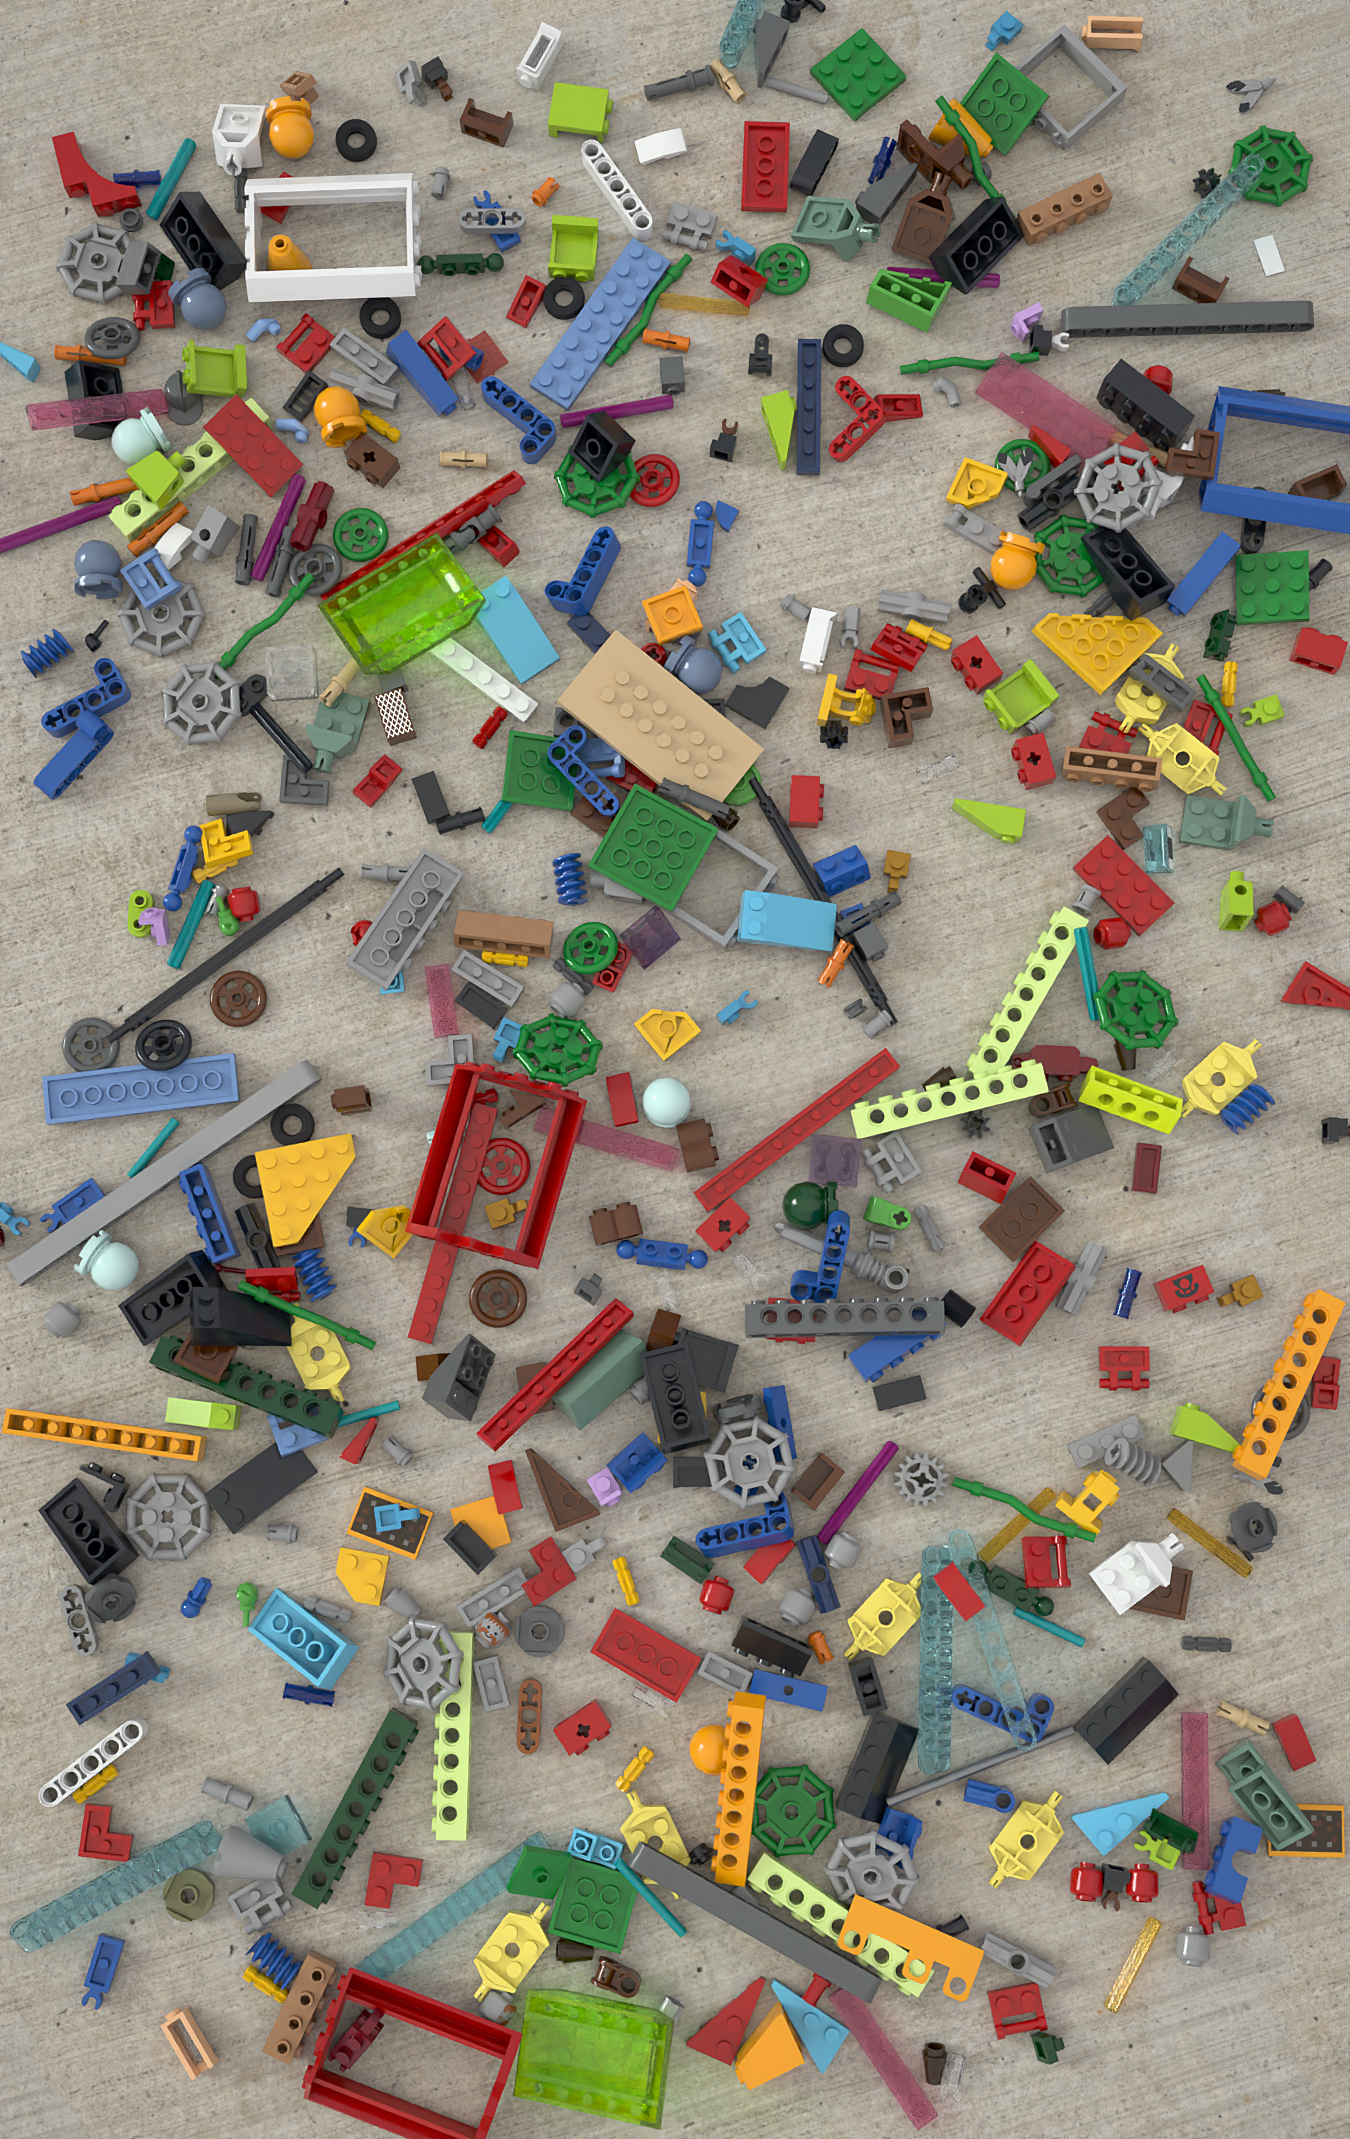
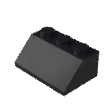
[64,360,127,441]
[731,1615,813,1678]

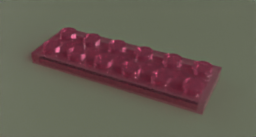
[975,352,1118,466]

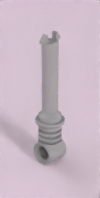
[774,1222,909,1294]

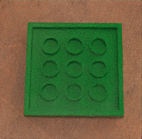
[588,784,719,913]

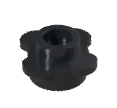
[688,1842,713,1866]

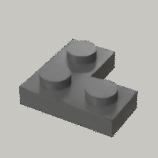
[279,755,330,806]

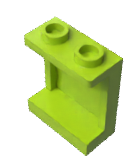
[548,82,613,143]
[548,215,599,282]
[182,340,247,398]
[983,659,1060,734]

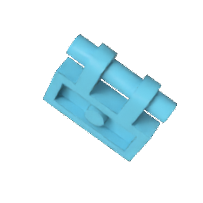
[707,612,766,673]

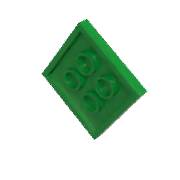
[810,28,907,122]
[960,52,1050,156]
[1236,550,1310,626]
[501,730,580,812]
[547,1856,641,1954]

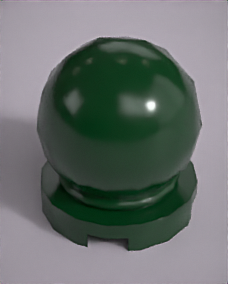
[782,1181,838,1230]

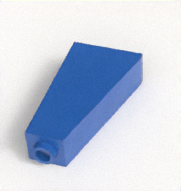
[386,330,459,417]
[1166,531,1241,617]

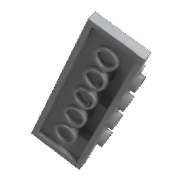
[345,848,464,991]

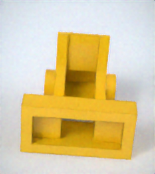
[817,673,876,726]
[1055,1469,1120,1535]

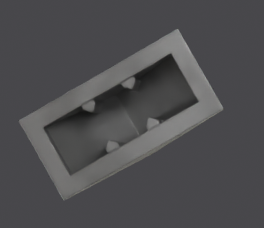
[1161,1441,1193,1492]

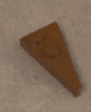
[525,1448,600,1532]

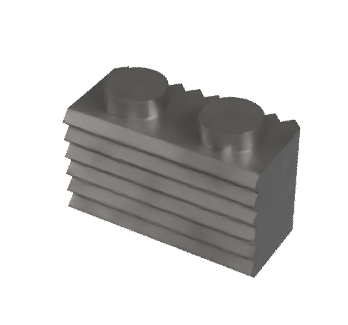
[116,241,162,294]

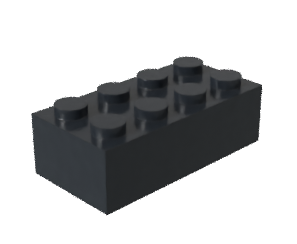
[1096,358,1195,453]

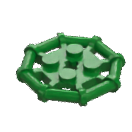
[1228,125,1313,207]
[554,445,640,518]
[1034,514,1104,598]
[1093,969,1179,1050]
[513,1013,603,1087]
[751,1764,837,1858]

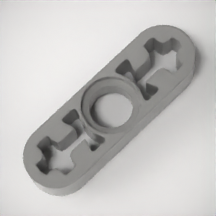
[458,208,526,234]
[60,1585,99,1657]

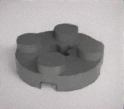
[712,1394,762,1424]
[1229,1502,1278,1553]
[84,1573,137,1623]
[514,1605,565,1657]

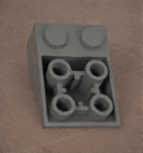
[1028,1105,1114,1174]
[422,1334,496,1422]

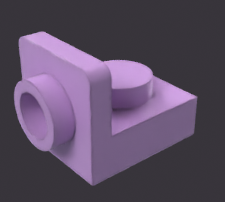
[1011,303,1043,343]
[138,908,171,946]
[587,1467,623,1507]

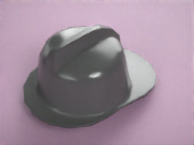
[164,370,203,426]

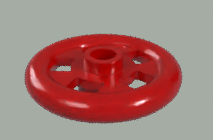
[630,454,680,507]
[478,1138,531,1195]

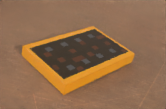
[346,1486,434,1560]
[1267,1803,1345,1858]

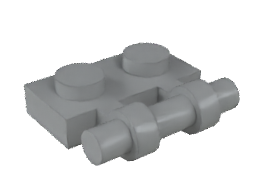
[662,202,717,251]
[861,1131,922,1194]
[227,1879,293,1935]

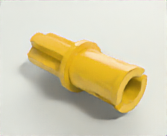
[905,619,952,651]

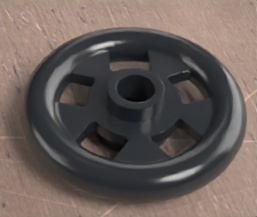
[135,1020,192,1071]

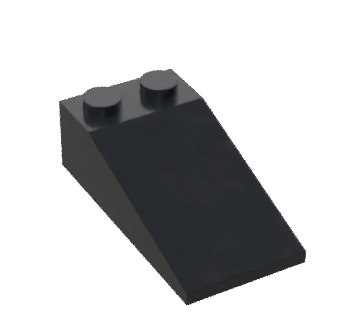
[1081,526,1175,621]
[118,1249,228,1346]
[189,1287,292,1346]
[640,1342,712,1454]
[204,1442,318,1535]
[38,1477,139,1585]

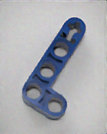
[481,376,557,464]
[544,526,621,616]
[41,658,131,738]
[33,709,114,800]
[548,725,620,818]
[790,1210,850,1303]
[696,1492,794,1558]
[949,1684,1054,1742]

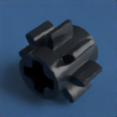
[1192,168,1223,199]
[820,720,848,749]
[961,1110,990,1139]

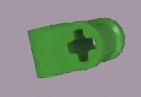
[863,1196,911,1230]

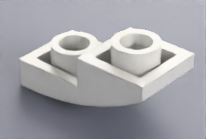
[635,128,688,166]
[149,522,194,570]

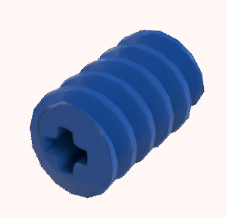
[20,629,75,678]
[552,853,588,906]
[1220,1084,1276,1135]
[291,1249,337,1303]
[245,1932,302,1990]

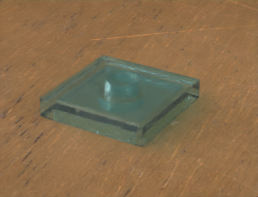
[245,1794,312,1855]

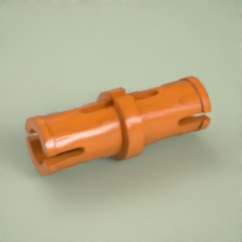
[642,328,690,352]
[817,939,854,988]

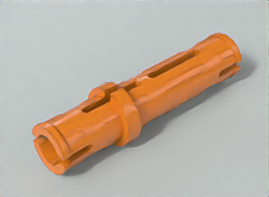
[54,345,127,366]
[70,477,140,506]
[127,501,189,558]

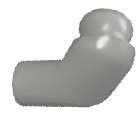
[932,377,961,408]

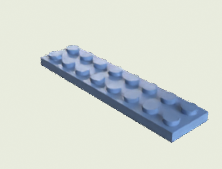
[530,238,671,411]
[42,1053,240,1125]

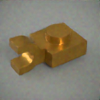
[883,850,911,893]
[485,1198,528,1229]
[1216,1274,1264,1307]

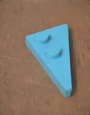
[1070,1792,1170,1856]
[771,1978,850,2074]

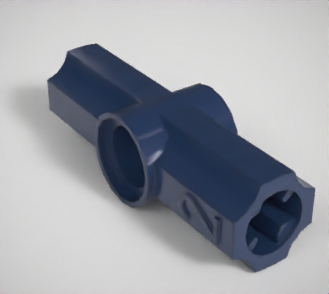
[796,1535,841,1614]

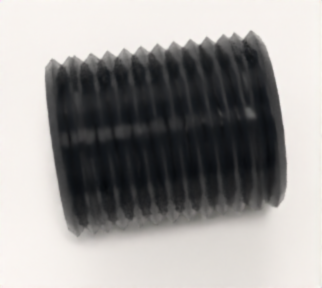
[941,1289,976,1328]

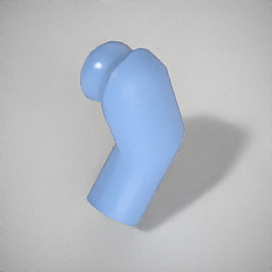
[246,318,281,342]
[276,419,309,443]

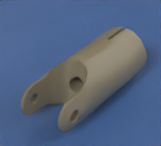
[206,792,262,816]

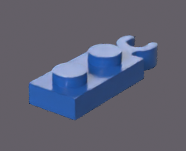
[473,190,521,253]
[40,1178,106,1233]
[82,1933,126,2010]

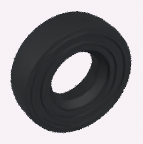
[335,119,377,162]
[543,277,585,320]
[359,297,401,339]
[822,324,864,367]
[270,1104,315,1146]
[233,1155,264,1199]

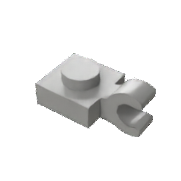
[395,60,426,107]
[562,1535,607,1573]

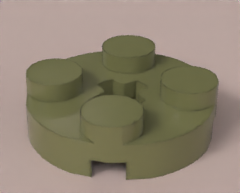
[163,1868,215,1922]

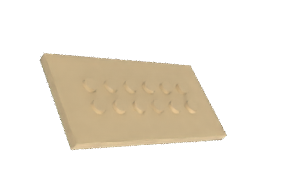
[556,629,764,822]

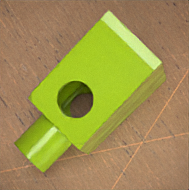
[126,451,186,510]
[1219,871,1254,932]

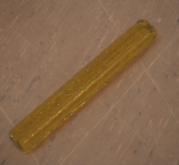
[659,293,750,316]
[978,1487,1056,1562]
[1167,1508,1253,1578]
[1104,1916,1162,2014]

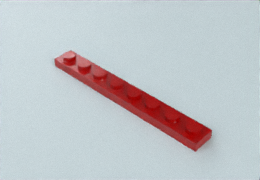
[476,1298,634,1452]

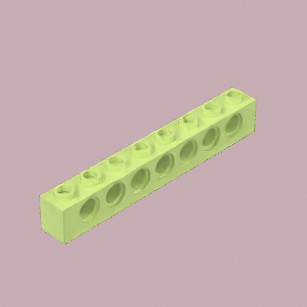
[109,398,273,543]
[966,906,1089,1088]
[851,1059,1049,1139]
[432,1630,475,1841]
[747,1848,934,1997]

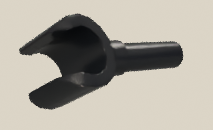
[85,620,109,652]
[1226,1536,1254,1562]

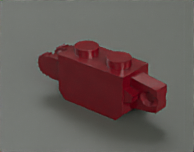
[1010,1045,1099,1082]
[327,2008,384,2072]

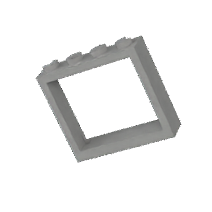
[1015,24,1128,151]
[655,822,779,951]

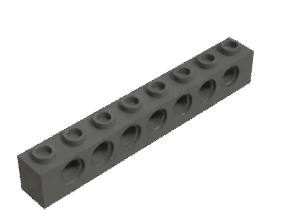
[745,1297,945,1338]

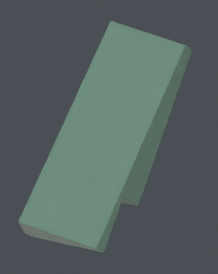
[551,1329,647,1431]
[1215,1738,1315,1851]

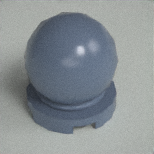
[168,268,227,330]
[74,540,123,599]
[663,635,723,695]

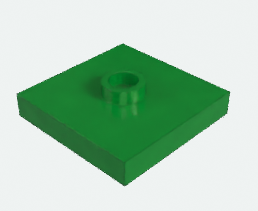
[506,1845,573,1900]

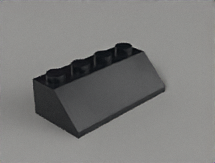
[160,191,248,290]
[928,197,1024,295]
[1073,1657,1179,1765]
[835,1712,920,1824]

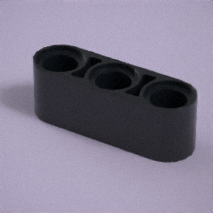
[790,129,839,196]

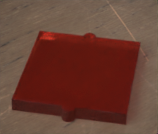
[464,330,508,383]

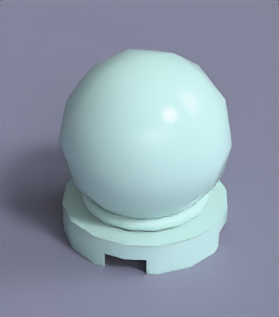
[112,406,172,465]
[642,1077,691,1129]
[74,1230,139,1290]

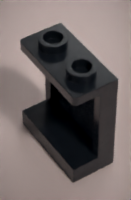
[672,1328,739,1393]

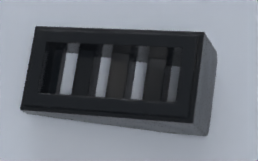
[282,370,328,422]

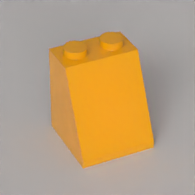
[735,2001,805,2090]

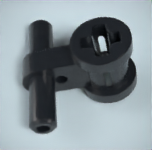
[780,0,826,23]
[748,333,773,376]
[958,567,1006,614]

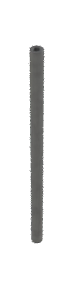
[886,1725,1075,1807]

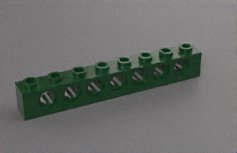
[149,1335,344,1439]
[291,1707,419,1909]

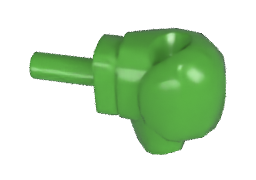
[215,896,239,937]
[236,1582,258,1626]

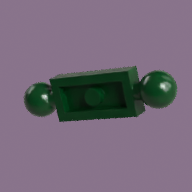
[417,253,504,276]
[968,1560,1054,1616]

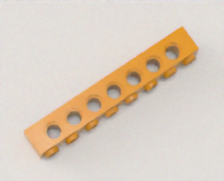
[1232,1289,1346,1480]
[2,1408,207,1461]
[711,1691,766,1887]

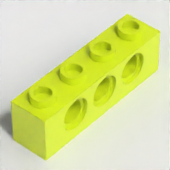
[1078,1066,1183,1134]

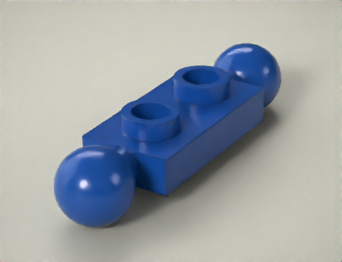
[687,501,714,587]
[163,825,202,912]
[616,1238,708,1271]

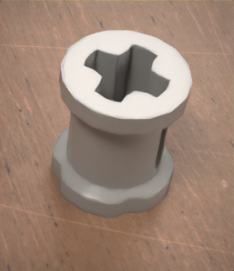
[1072,885,1101,916]
[868,1229,895,1254]

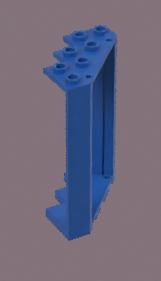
[1198,386,1350,534]

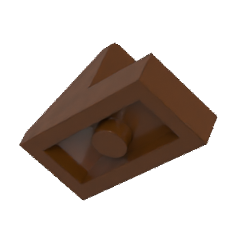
[499,1090,546,1130]

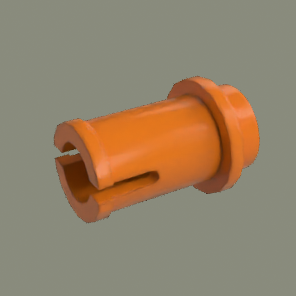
[531,177,559,207]
[807,1630,834,1665]

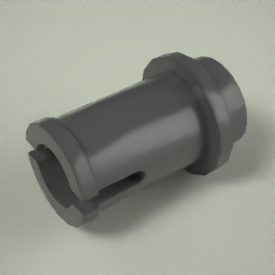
[1273,885,1305,914]

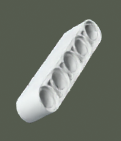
[581,140,653,241]
[38,1717,148,1807]

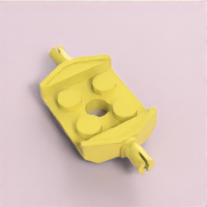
[1114,644,1184,733]
[1138,723,1227,796]
[1181,1039,1262,1118]
[286,1302,352,1402]
[843,1572,926,1661]
[620,1789,691,1899]
[988,1790,1064,1889]
[473,1901,551,2002]

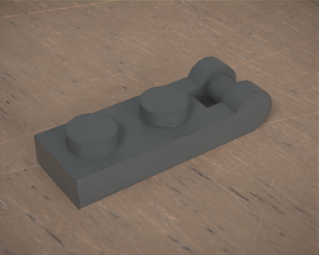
[1023,454,1082,507]
[1128,654,1196,712]

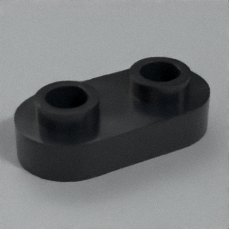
[229,674,270,717]

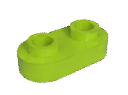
[127,890,155,938]

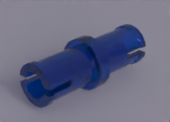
[867,137,897,184]
[113,169,162,189]
[1113,1268,1142,1319]
[283,1682,336,1707]

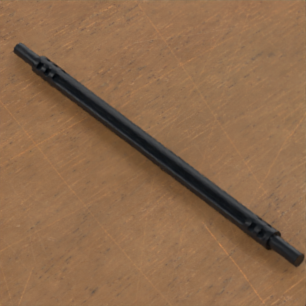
[749,777,898,1027]
[106,867,345,1044]

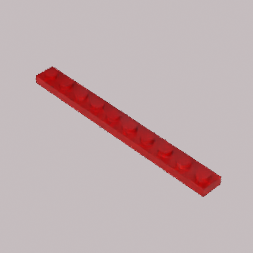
[320,470,526,610]
[693,1048,900,1212]
[408,1103,498,1344]

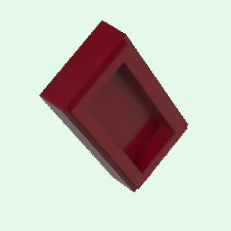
[1131,1143,1162,1194]

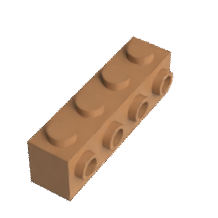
[1016,173,1113,246]
[1062,746,1163,792]
[454,910,554,959]
[262,1949,339,2065]

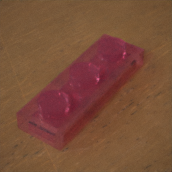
[425,963,459,1039]

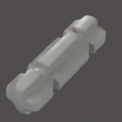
[914,1205,945,1252]
[304,1596,353,1623]

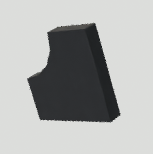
[725,676,790,729]

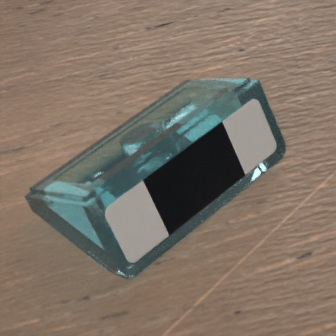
[1143,823,1174,874]

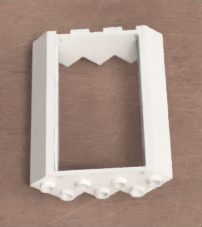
[245,173,422,302]

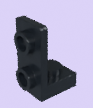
[79,1462,131,1513]

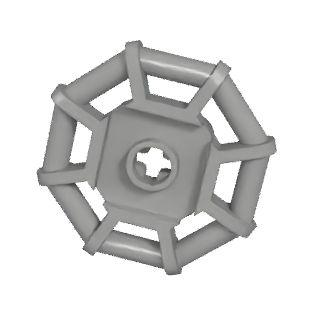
[56,222,132,304]
[1074,443,1163,533]
[118,575,206,658]
[161,660,242,746]
[703,1415,796,1510]
[124,1472,212,1561]
[383,1616,464,1712]
[824,1830,920,1911]

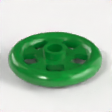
[755,243,810,296]
[995,439,1050,493]
[333,508,389,562]
[563,922,618,974]

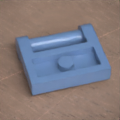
[120,548,182,610]
[577,738,625,778]
[267,1406,329,1458]

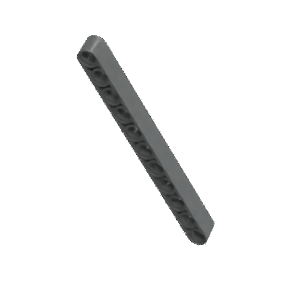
[1061,301,1314,338]
[627,1841,883,2004]

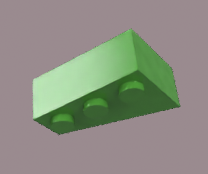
[866,269,952,333]

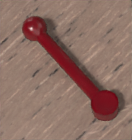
[214,1264,246,1274]

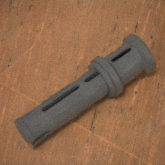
[644,64,714,101]

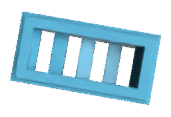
[0,342,41,383]

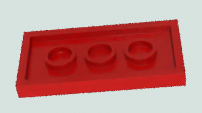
[741,121,790,213]
[203,394,304,498]
[1072,835,1174,936]
[979,1241,1076,1347]
[590,1607,702,1703]

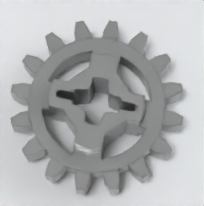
[894,1453,948,1507]

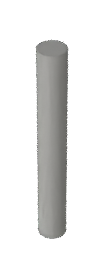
[763,77,829,104]

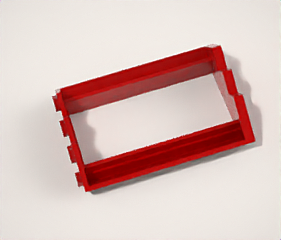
[405,1062,587,1269]
[301,1967,523,2139]

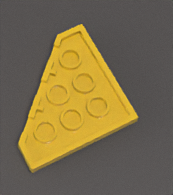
[1031,613,1163,695]
[255,1133,356,1248]

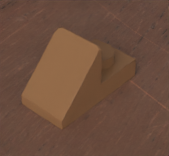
[280,71,319,104]

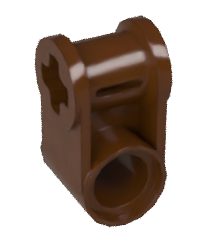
[1028,1083,1078,1118]
[590,1956,641,1998]

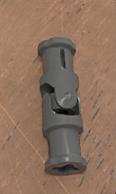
[434,504,503,563]

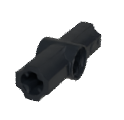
[1017,474,1080,532]
[235,1203,281,1269]

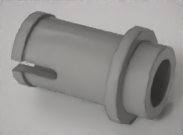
[431,167,451,200]
[781,594,812,622]
[1025,709,1056,736]
[205,885,229,917]
[862,1010,893,1040]
[381,1436,413,1467]
[266,1524,299,1544]

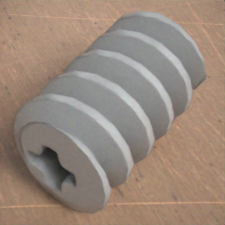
[1105,1438,1162,1487]

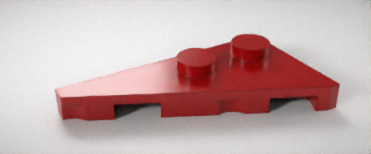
[1280,961,1350,1010]
[686,1976,766,2066]

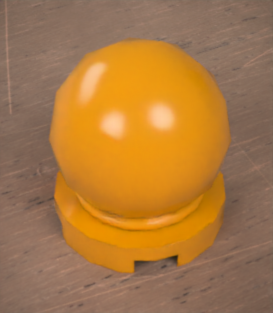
[265,96,315,159]
[314,386,368,448]
[990,531,1045,590]
[689,1724,746,1776]

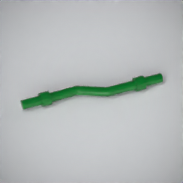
[935,95,1016,218]
[604,254,692,367]
[900,352,1040,375]
[214,573,315,680]
[1196,674,1276,802]
[237,1280,376,1350]
[952,1477,1096,1543]

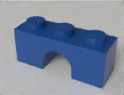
[1204,1816,1263,1904]

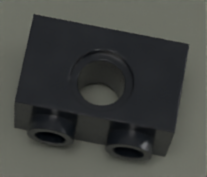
[847,1656,888,1716]

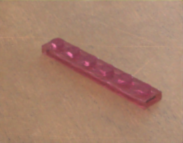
[25,389,169,431]
[534,1107,679,1172]
[1181,1712,1210,1870]
[828,1987,938,2131]

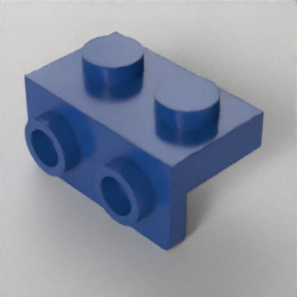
[813,845,871,897]
[607,1432,667,1493]
[876,1806,923,1870]

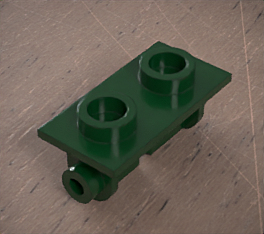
[1203,609,1236,661]
[660,1536,715,1584]
[1143,1808,1199,1854]

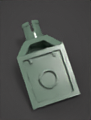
[790,196,881,262]
[305,688,371,774]
[1179,795,1274,851]

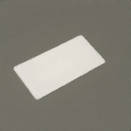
[1254,235,1285,276]

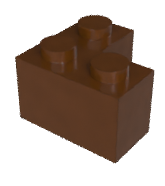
[880,687,933,748]

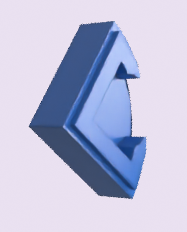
[716,500,739,533]

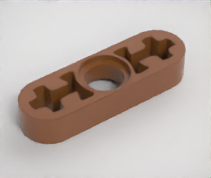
[517,1678,542,1754]

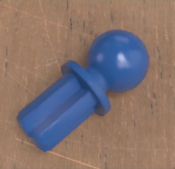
[181,1577,212,1618]

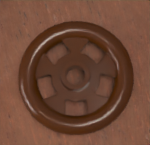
[210,971,267,1027]
[469,1269,527,1328]

